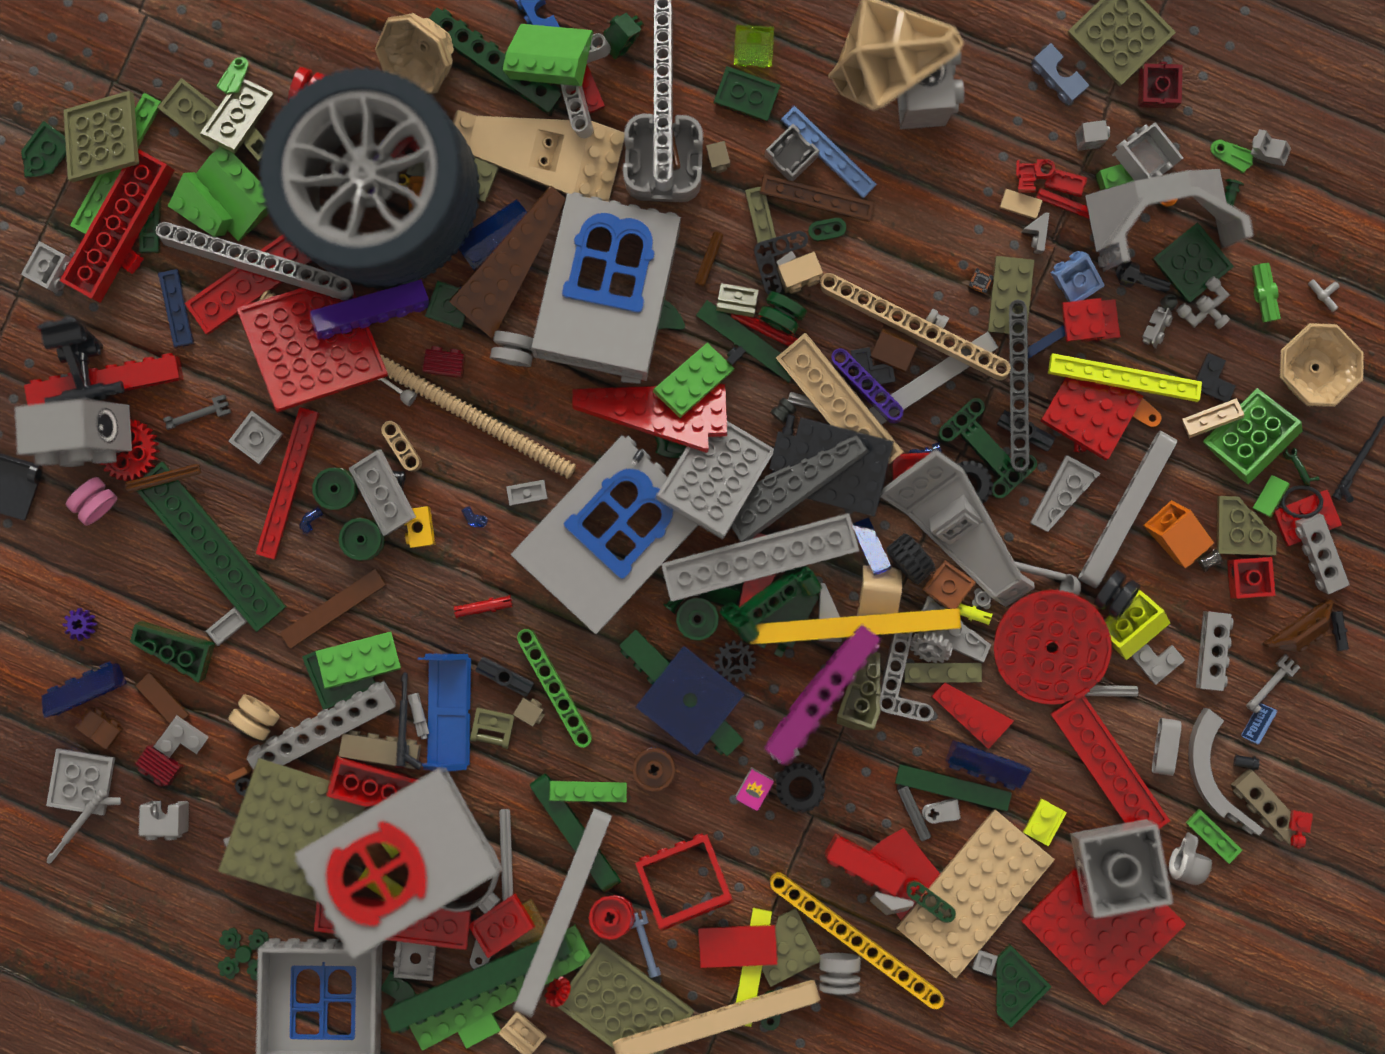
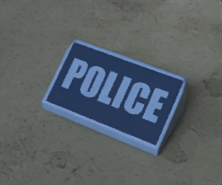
[1241,703,1277,744]

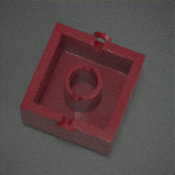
[1138,62,1183,109]

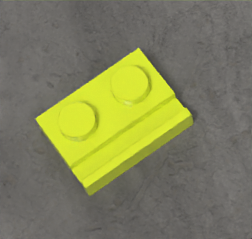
[1023,799,1067,846]

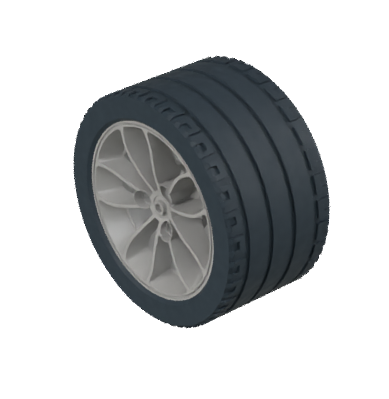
[259,68,480,288]

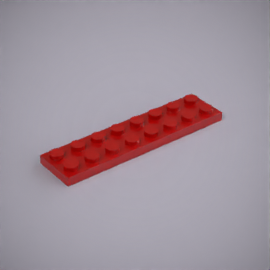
[185,235,313,335]
[1050,695,1170,829]
[314,895,471,950]

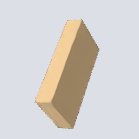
[1000,189,1042,220]

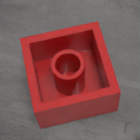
[1227,557,1275,599]

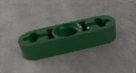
[906,880,956,923]

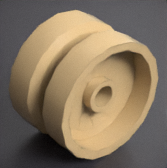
[228,694,280,740]

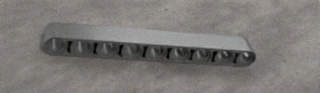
[1009,300,1029,473]

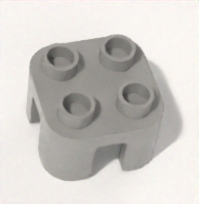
[623,114,703,202]

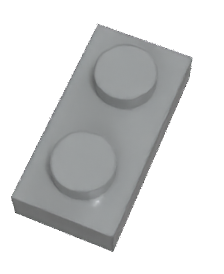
[506,480,548,506]

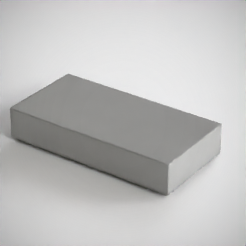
[206,607,247,646]

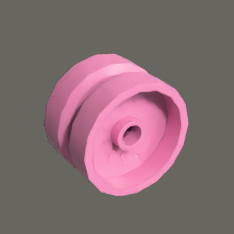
[66,477,117,526]

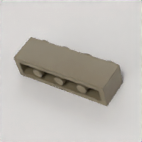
[339,730,422,769]

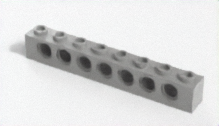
[247,681,396,770]

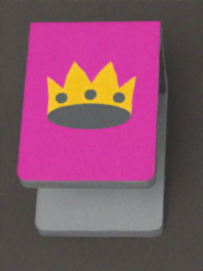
[736,767,774,811]

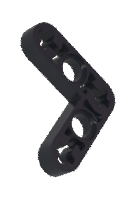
[753,231,808,295]

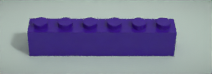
[310,280,429,339]

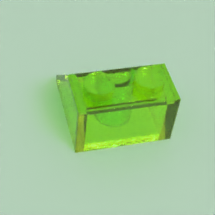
[734,25,774,67]

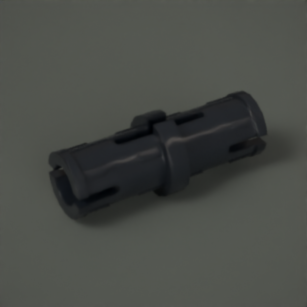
[1331,611,1349,651]

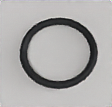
[1281,485,1324,518]

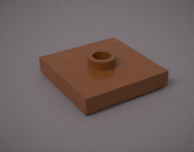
[922,560,976,609]

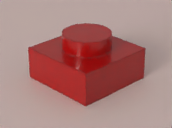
[121,248,144,274]

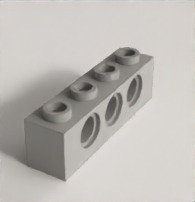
[1295,513,1350,594]
[1196,611,1233,691]

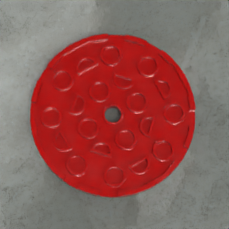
[993,590,1112,704]

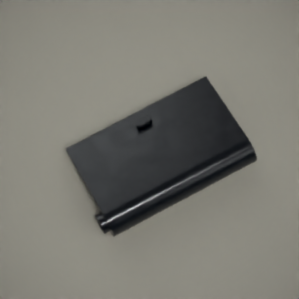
[0,453,43,521]

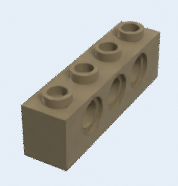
[1231,769,1296,844]

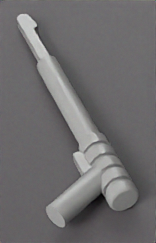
[47,789,121,864]

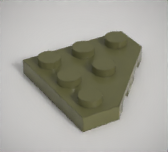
[1217,496,1277,555]
[762,907,820,987]

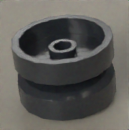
[1094,570,1141,620]

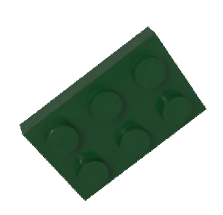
[714,66,780,122]

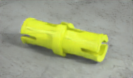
[958,604,993,625]

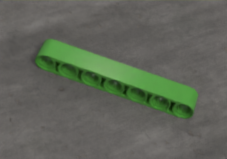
[517,629,592,748]

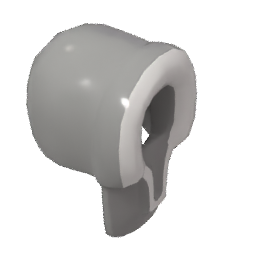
[1169,832,1212,885]

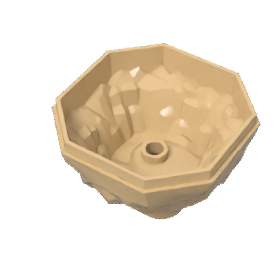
[375,13,454,94]
[1280,323,1364,406]

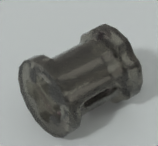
[1197,549,1223,572]

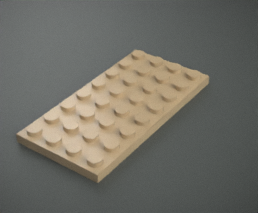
[896,809,1055,978]

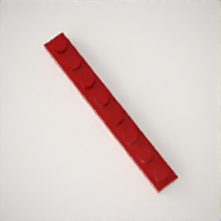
[256,407,319,559]

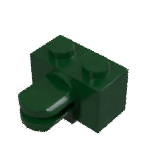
[601,13,644,60]

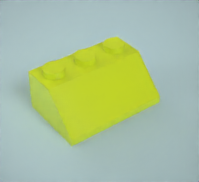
[1104,590,1170,660]

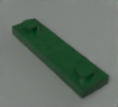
[139,196,161,253]

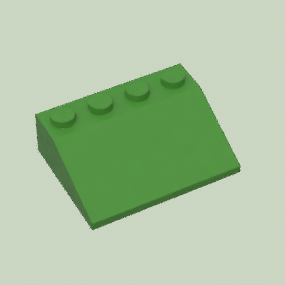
[503,24,593,86]
[196,147,268,241]
[1203,388,1303,484]

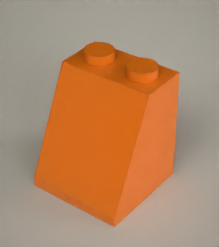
[1143,500,1214,568]

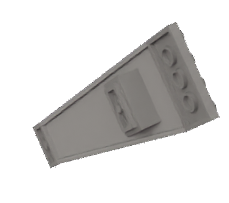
[881,450,1035,607]

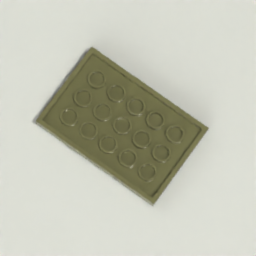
[558,941,694,1054]

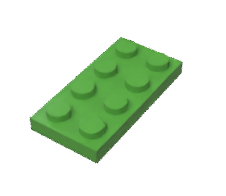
[653,343,734,418]
[316,632,401,689]

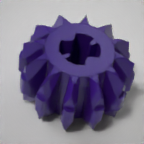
[62,608,97,641]

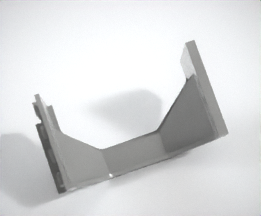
[1085,169,1253,272]

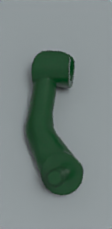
[1283,448,1320,486]

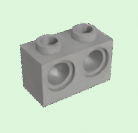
[1075,120,1110,151]

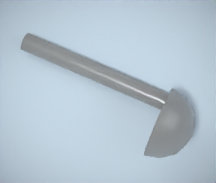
[1014,561,1081,596]

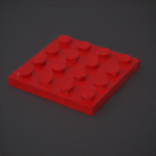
[1040,357,1144,461]

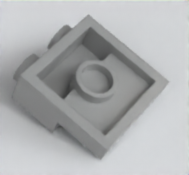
[21,241,72,294]

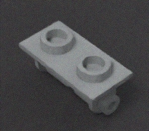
[1142,307,1173,348]

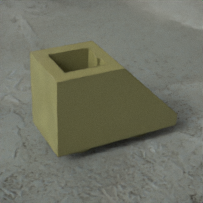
[243,127,265,161]

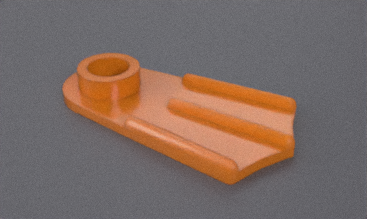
[1132,398,1161,427]

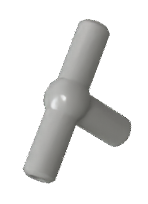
[1308,279,1339,312]

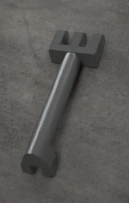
[163,395,232,430]

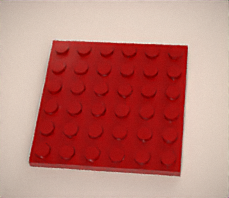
[236,281,388,412]
[1021,867,1186,1005]

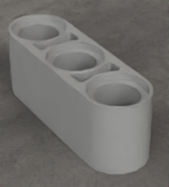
[1152,718,1181,776]

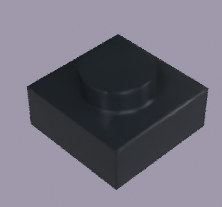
[727,346,746,366]

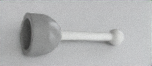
[378,378,417,406]

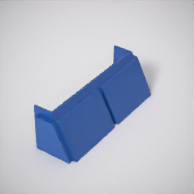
[418,653,471,771]

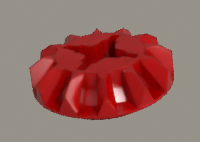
[544,976,571,1007]

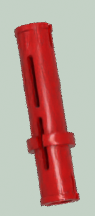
[454,595,513,618]

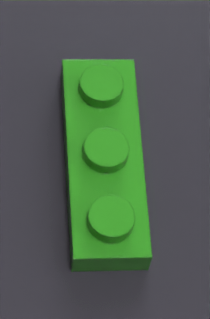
[1186,809,1242,864]

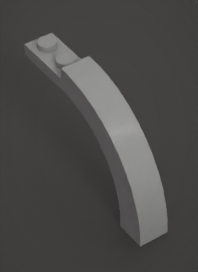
[1188,708,1264,835]

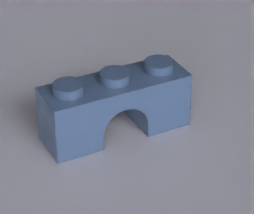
[1031,43,1089,105]

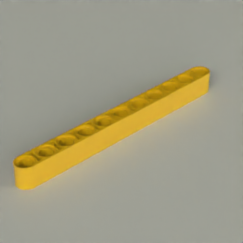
[750,608,961,644]
[770,872,944,1009]

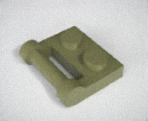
[470,707,515,749]

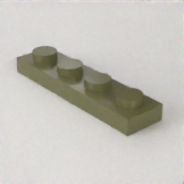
[904,663,982,683]

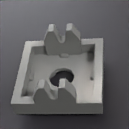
[393,941,436,981]

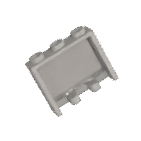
[1112,122,1183,181]

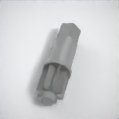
[408,693,429,739]

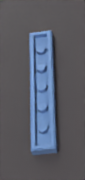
[781,106,876,199]

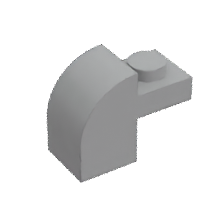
[1251,129,1291,166]

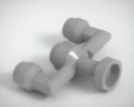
[1176,276,1230,329]

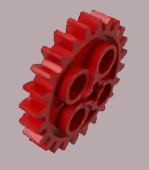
[100,419,160,481]

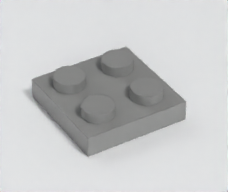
[229,411,283,465]

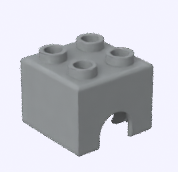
[765,124,820,181]
[139,801,189,840]

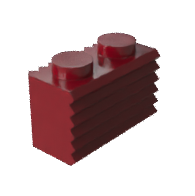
[423,346,466,378]
[135,744,183,787]

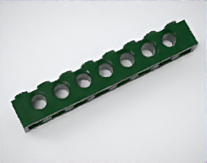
[429,7,563,117]

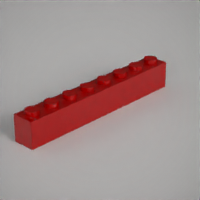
[24,353,184,406]

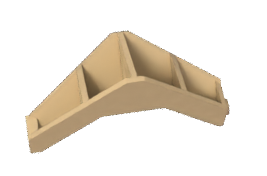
[828,0,964,110]

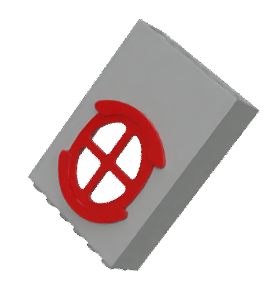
[295,768,504,958]

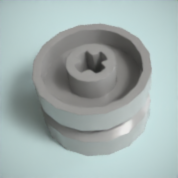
[490,331,534,367]

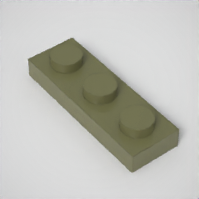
[745,187,777,246]

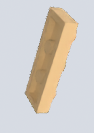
[1182,398,1244,438]

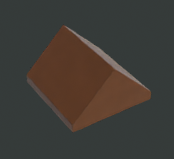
[870,325,918,372]

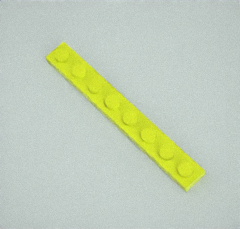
[1048,353,1202,402]

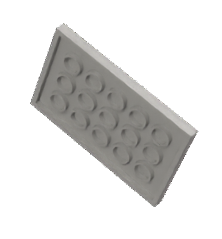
[655,421,774,539]

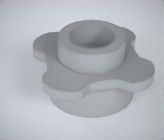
[972,588,992,609]

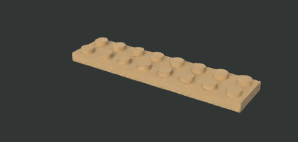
[776,333,904,464]

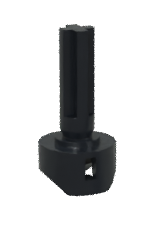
[1115,261,1171,293]

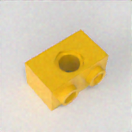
[404,506,436,548]

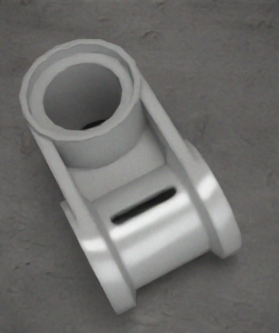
[922,799,961,823]

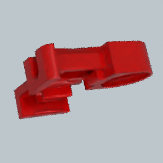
[1016,159,1055,193]

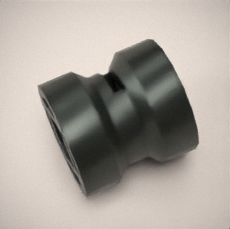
[770,397,797,424]

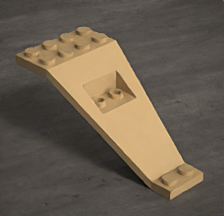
[453,110,625,202]

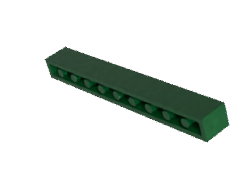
[383,934,573,1033]

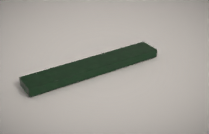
[696,300,792,383]
[895,764,1012,811]

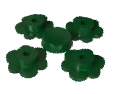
[218,928,269,980]

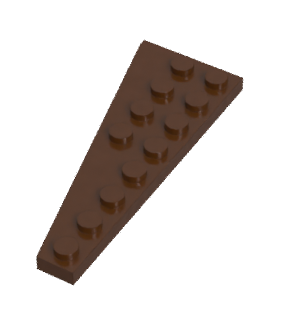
[449,186,566,338]

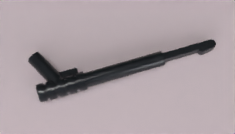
[1332,416,1385,503]
[396,672,422,770]

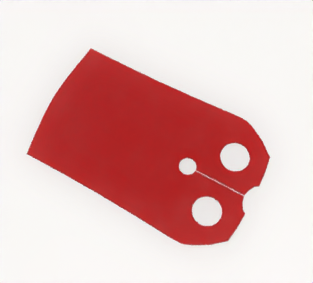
[870,828,940,921]

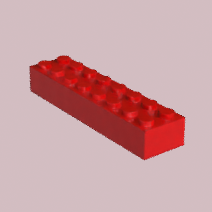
[60,149,175,303]

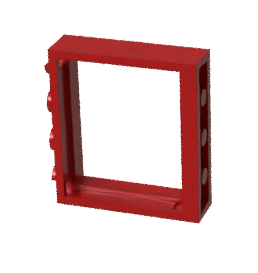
[635,833,734,931]

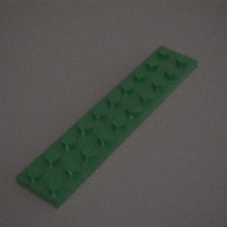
[137,462,287,632]

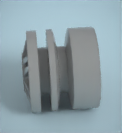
[819,953,861,995]

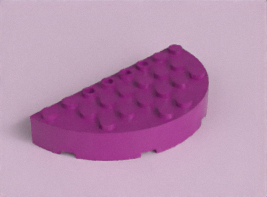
[765,625,880,764]

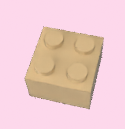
[777,252,823,294]

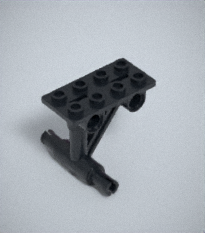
[37,317,125,404]

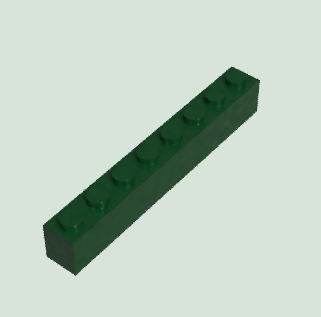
[619,629,744,756]

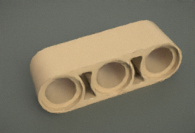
[381,421,422,472]

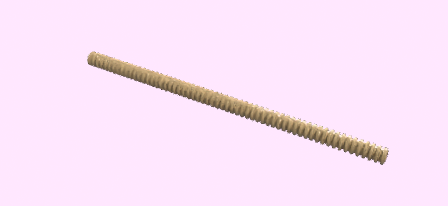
[260,290,576,479]

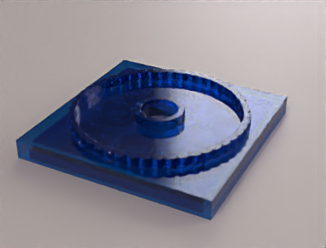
[636,646,745,755]

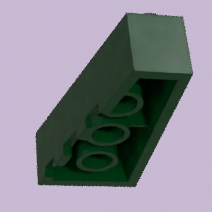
[130,621,215,683]

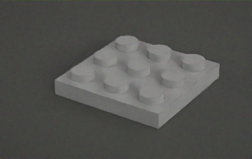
[46,748,115,815]

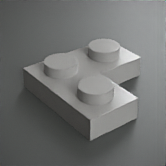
[1131,644,1185,685]
[154,715,209,758]

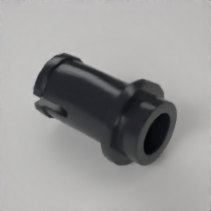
[1233,754,1260,771]

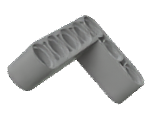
[560,33,611,139]
[880,632,934,721]

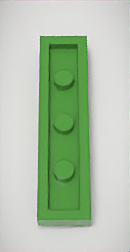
[549,781,627,803]

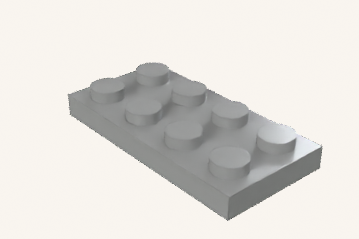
[349,449,416,536]

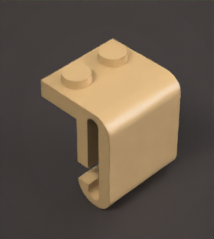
[857,565,902,616]

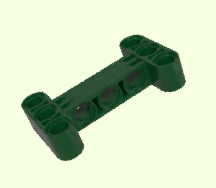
[937,398,1037,499]
[720,565,822,642]

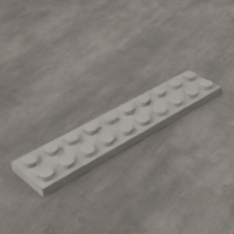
[661,513,859,601]

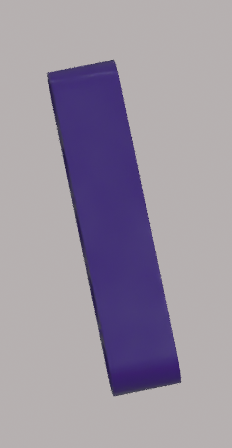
[831,348,903,424]

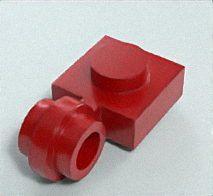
[1288,810,1313,849]

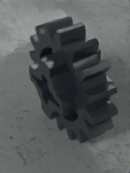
[715,640,756,682]

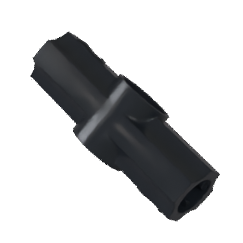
[996,410,1056,452]
[475,656,535,697]

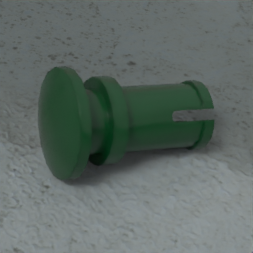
[1225,179,1244,207]

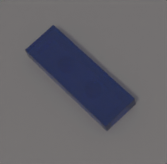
[852,517,892,576]

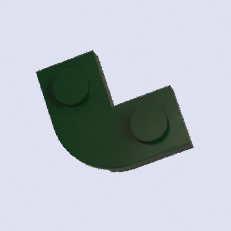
[381,972,415,1005]

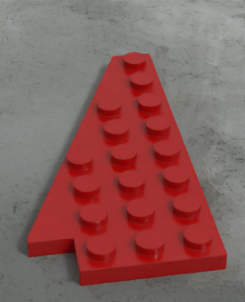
[572,384,727,452]

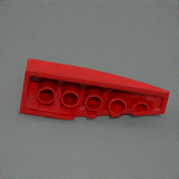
[326,756,420,806]

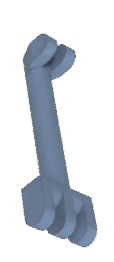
[632,910,661,978]

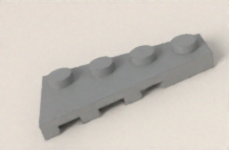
[1030,455,1101,532]
[915,596,991,663]

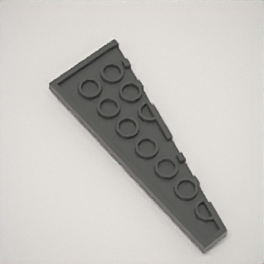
[731,435,869,542]

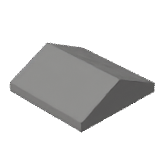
[870,892,914,915]

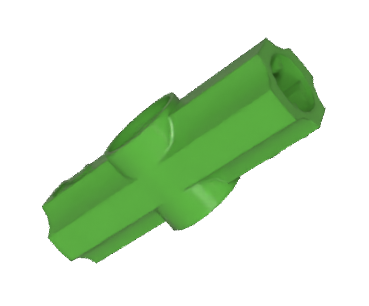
[1252,263,1281,323]

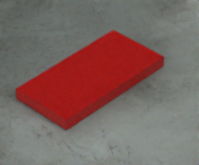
[698,925,778,968]

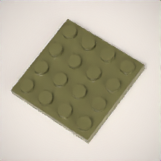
[1067,0,1176,86]
[63,91,139,183]

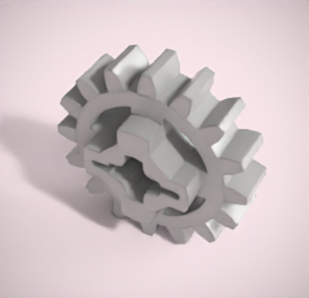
[910,631,953,663]

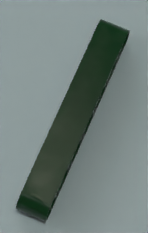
[529,773,621,893]

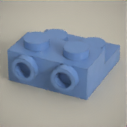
[1050,251,1105,302]

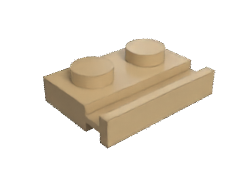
[498,1011,547,1054]

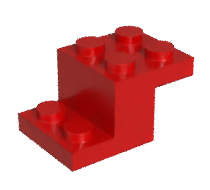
[1061,298,1120,342]

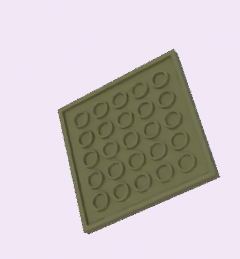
[218,758,365,901]

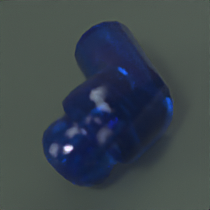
[461,506,488,528]
[299,507,323,534]

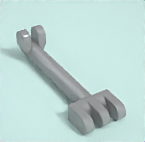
[1246,654,1300,713]

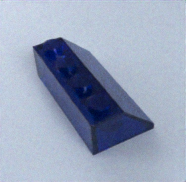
[459,199,527,271]
[42,662,127,718]
[945,740,1032,790]

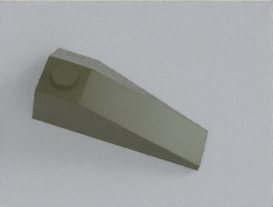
[837,652,880,730]

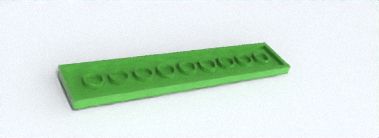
[409,924,591,1051]

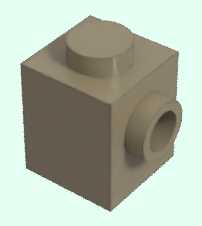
[513,697,545,726]

